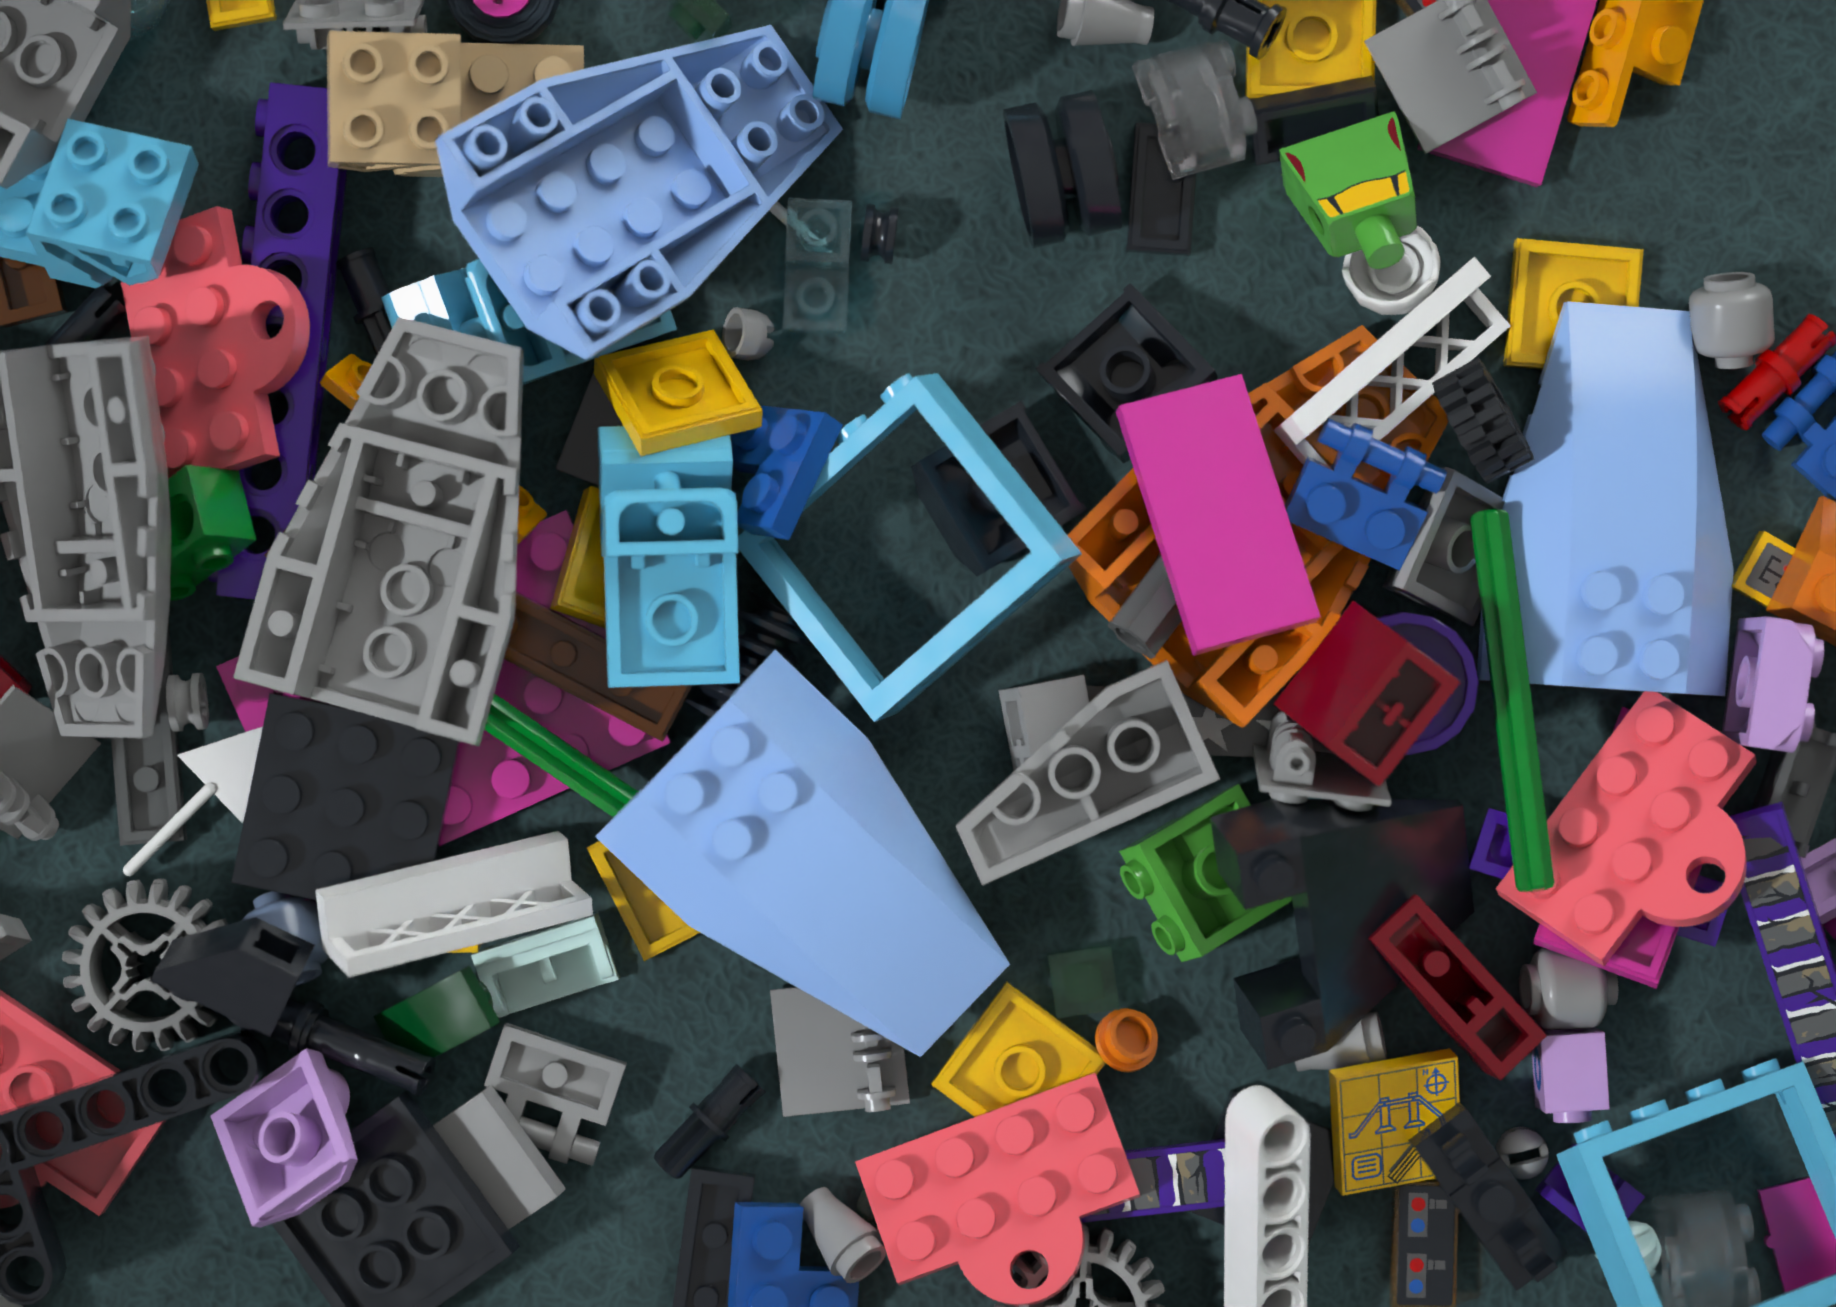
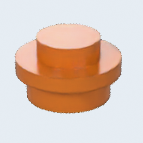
[1095,1008,1158,1072]

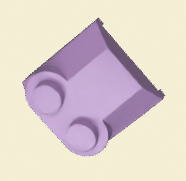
[1722,617,1824,753]
[211,1048,358,1228]

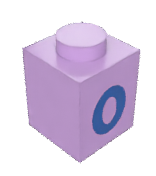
[1532,1027,1610,1123]

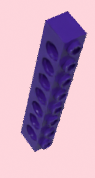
[208,82,348,599]

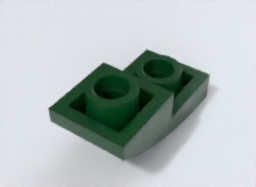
[373,965,501,1070]

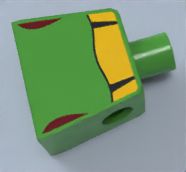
[1279,111,1417,269]

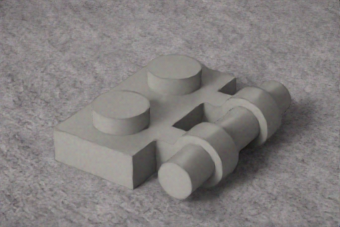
[484,1023,627,1166]

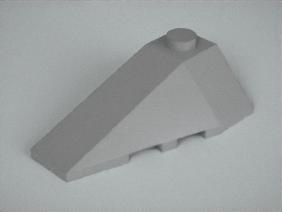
[956,660,1220,885]

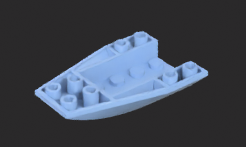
[436,25,843,360]

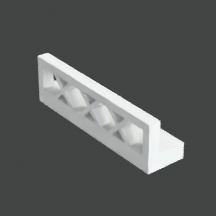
[1273,257,1511,466]
[315,831,593,977]

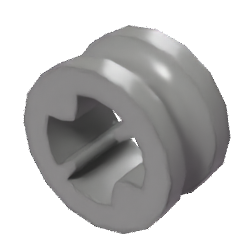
[166,673,209,732]

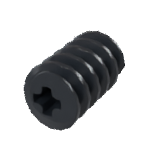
[685,590,812,717]

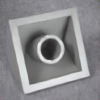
[1383,467,1504,626]

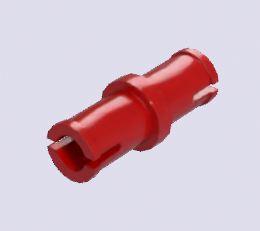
[1718,314,1836,431]

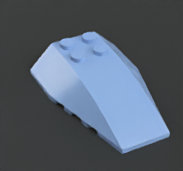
[1477,301,1734,696]
[595,649,1010,1057]

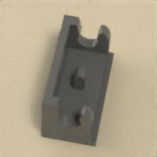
[1751,724,1836,858]

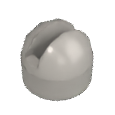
[722,307,775,360]
[1496,1127,1549,1180]

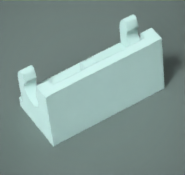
[471,912,620,1018]

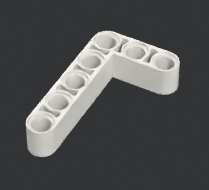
[1224,1085,1310,1307]

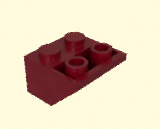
[1274,601,1461,787]

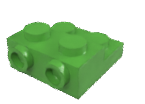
[1119,784,1292,962]

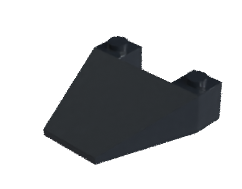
[1210,799,1474,1070]

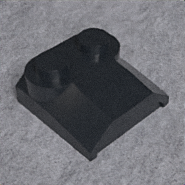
[1036,283,1218,463]
[911,401,1087,577]

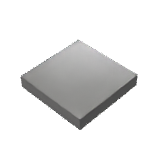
[433,1085,566,1230]

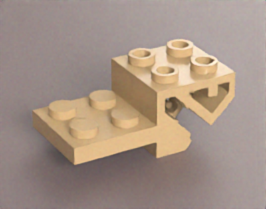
[327,31,584,177]

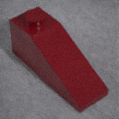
[1368,894,1547,1080]

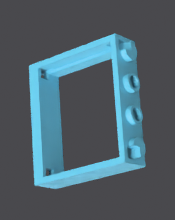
[738,373,1082,722]
[1556,1058,1836,1307]

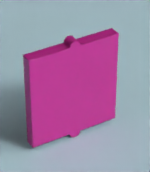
[1757,1176,1836,1292]

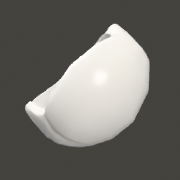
[1342,226,1440,315]

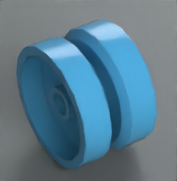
[812,0,929,120]

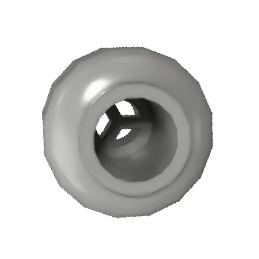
[1689,272,1775,369]
[1519,948,1618,1030]

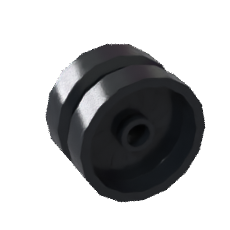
[1003,90,1122,248]

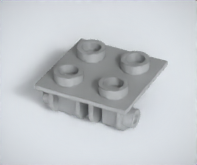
[283,0,427,50]
[1364,0,1537,154]
[0,685,101,841]
[1252,711,1391,811]
[770,987,910,1117]

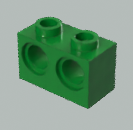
[168,465,256,601]

